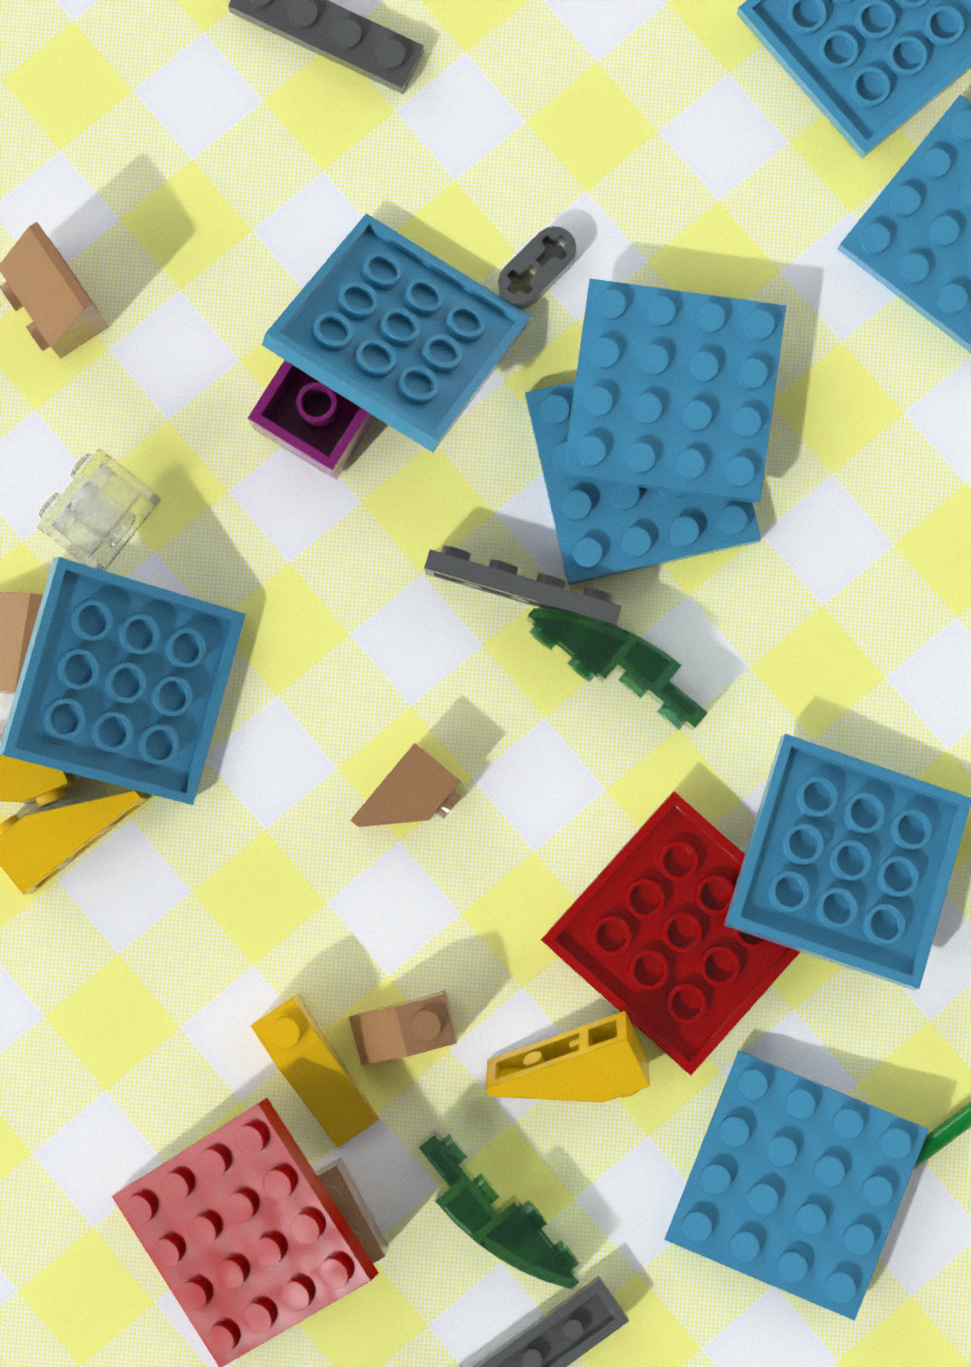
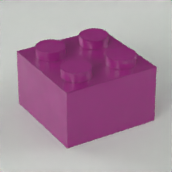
[247,360,376,480]

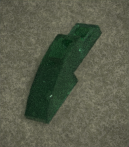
[527,608,708,731]
[419,1129,580,1289]

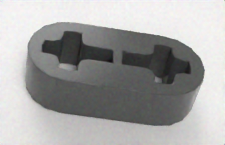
[498,226,577,309]

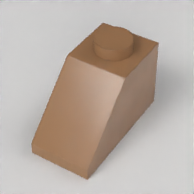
[350,743,462,828]
[349,990,458,1065]

